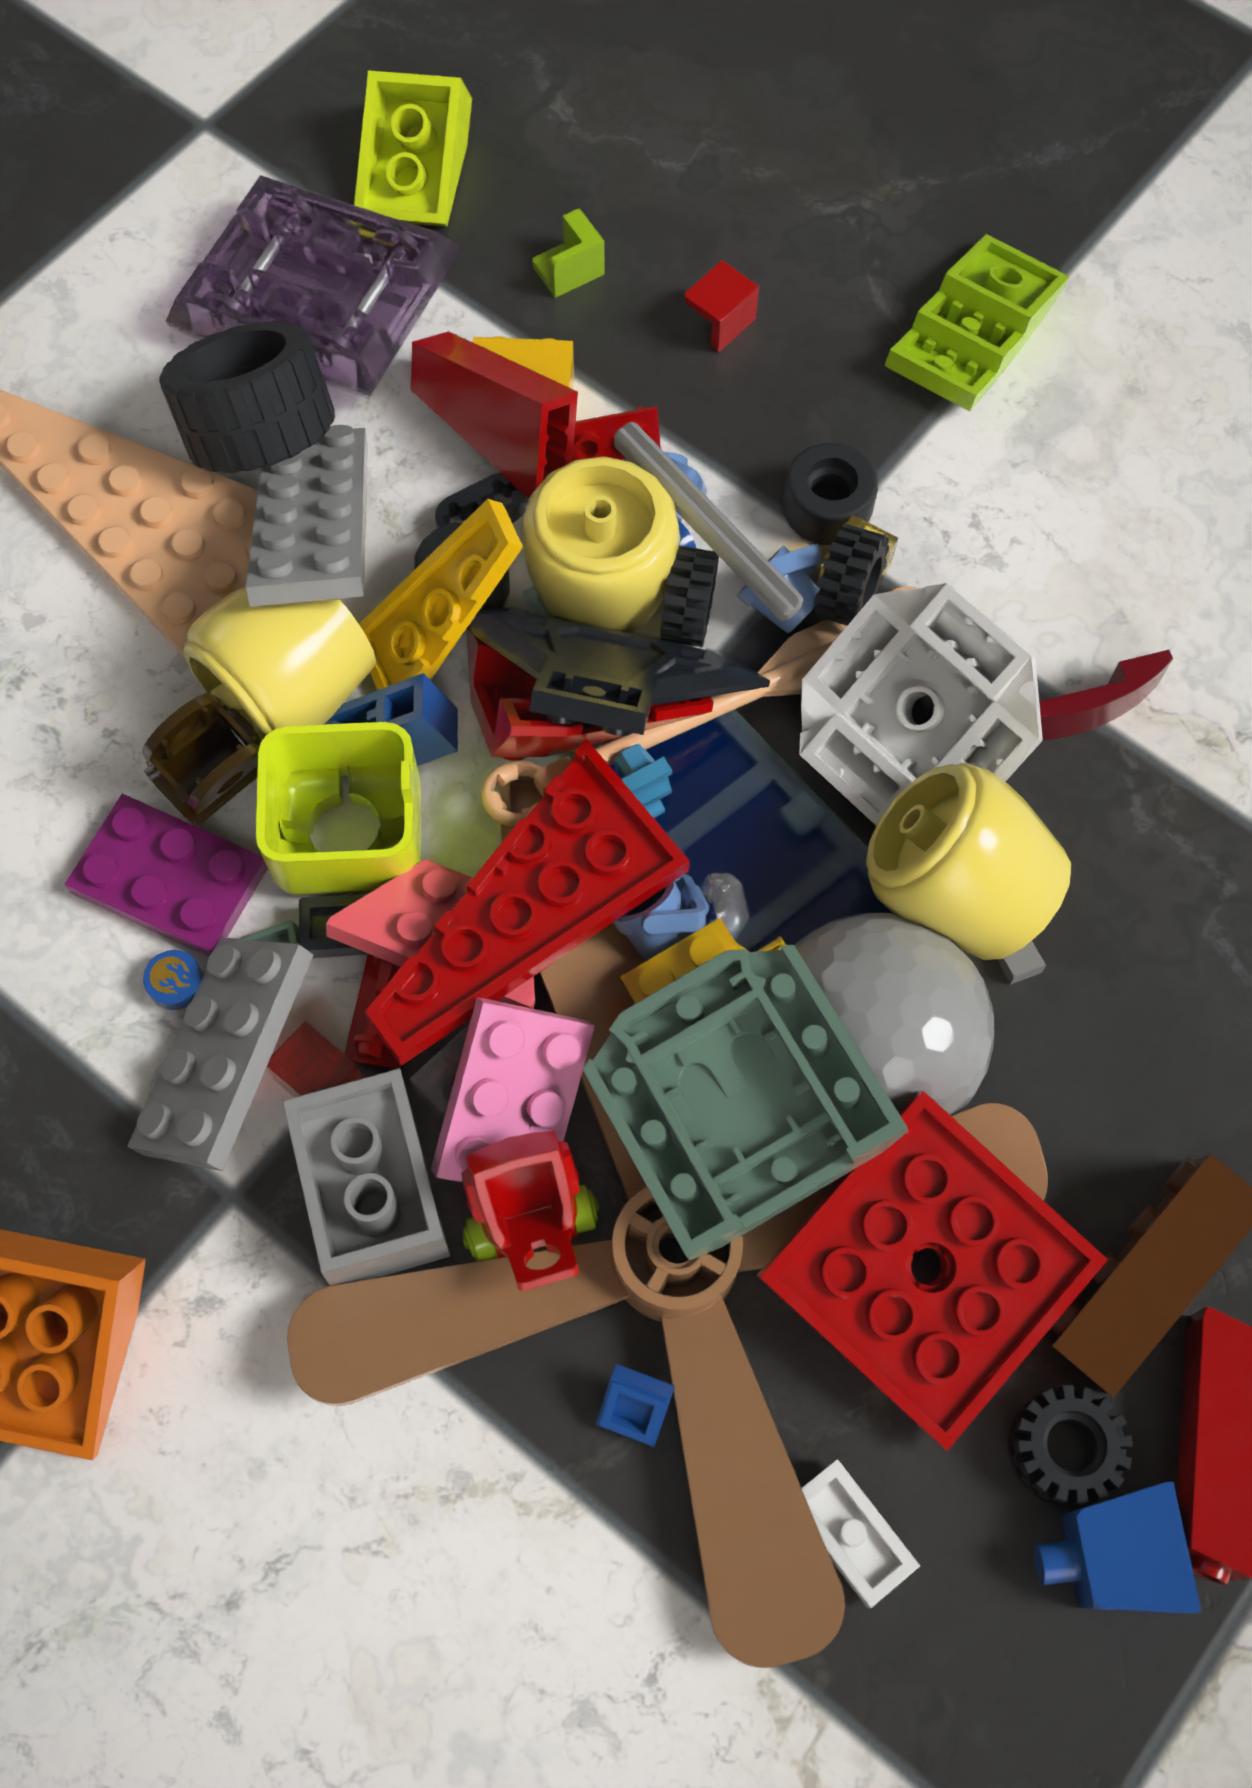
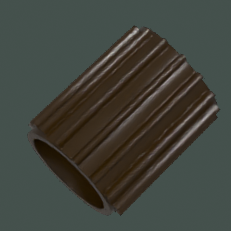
[142,693,262,825]

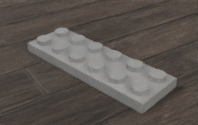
[246,425,368,607]

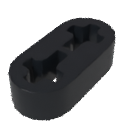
[435,473,526,529]

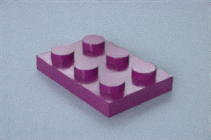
[64,793,268,957]

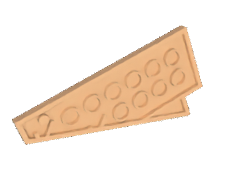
[0,390,258,658]

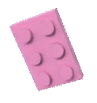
[431,997,595,1182]

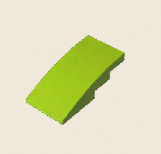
[885,234,1070,412]

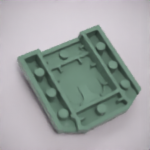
[582,945,908,1260]

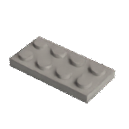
[127,937,313,1171]

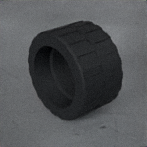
[159,321,335,473]

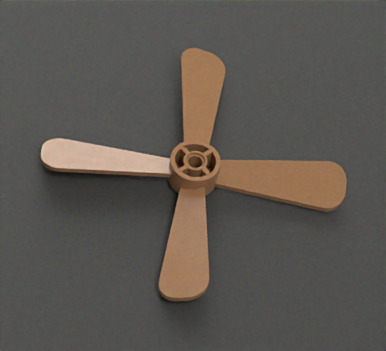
[287,923,1048,1668]

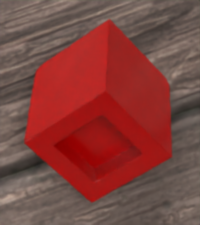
[685,260,759,352]

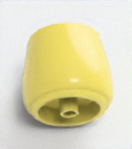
[521,457,680,632]
[183,586,377,740]
[866,763,1071,960]

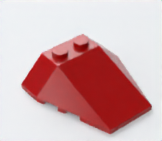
[467,630,714,761]

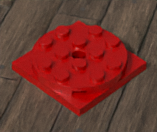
[756,1090,1108,1451]

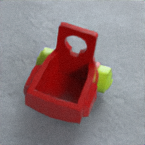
[461,1130,599,1291]

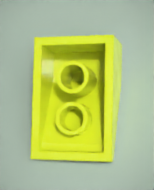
[353,70,472,227]

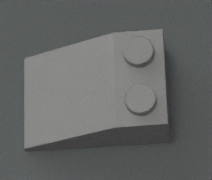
[283,1069,450,1286]

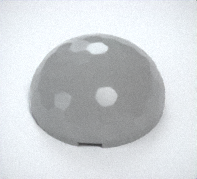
[794,913,994,1116]

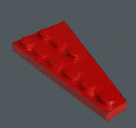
[365,739,690,1066]

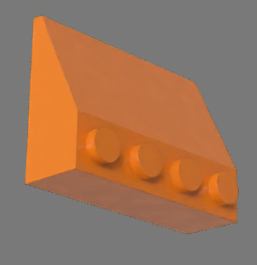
[0,1229,146,1460]

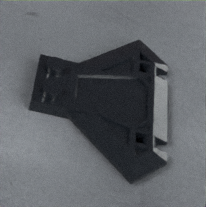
[466,607,770,736]

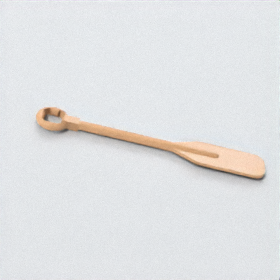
[481,586,916,828]

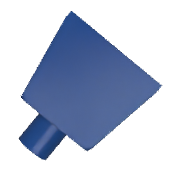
[1034,1482,1201,1614]

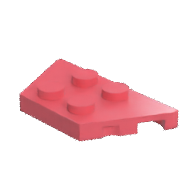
[326,859,535,1009]

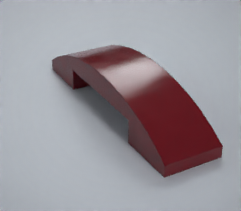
[1039,650,1173,741]

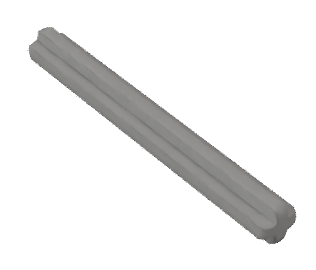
[614,422,803,621]

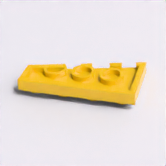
[359,499,523,690]

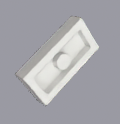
[802,1459,920,1609]

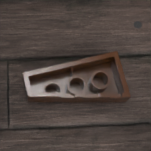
[1048,1154,1252,1398]

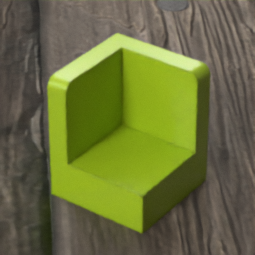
[533,208,604,298]

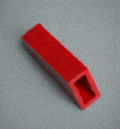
[410,331,578,498]
[1176,1306,1252,1586]

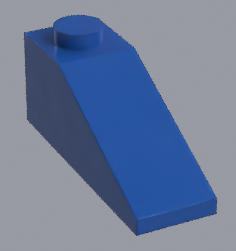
[324,673,458,766]

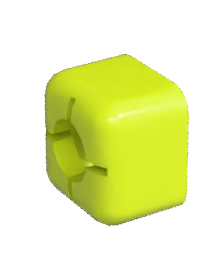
[256,722,421,896]

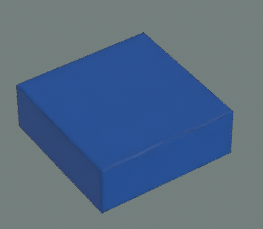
[596,1364,675,1447]

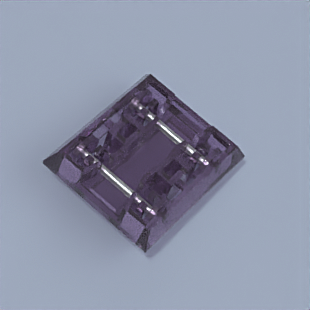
[166,175,460,399]

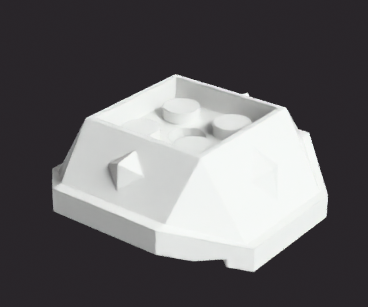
[799,583,1043,826]

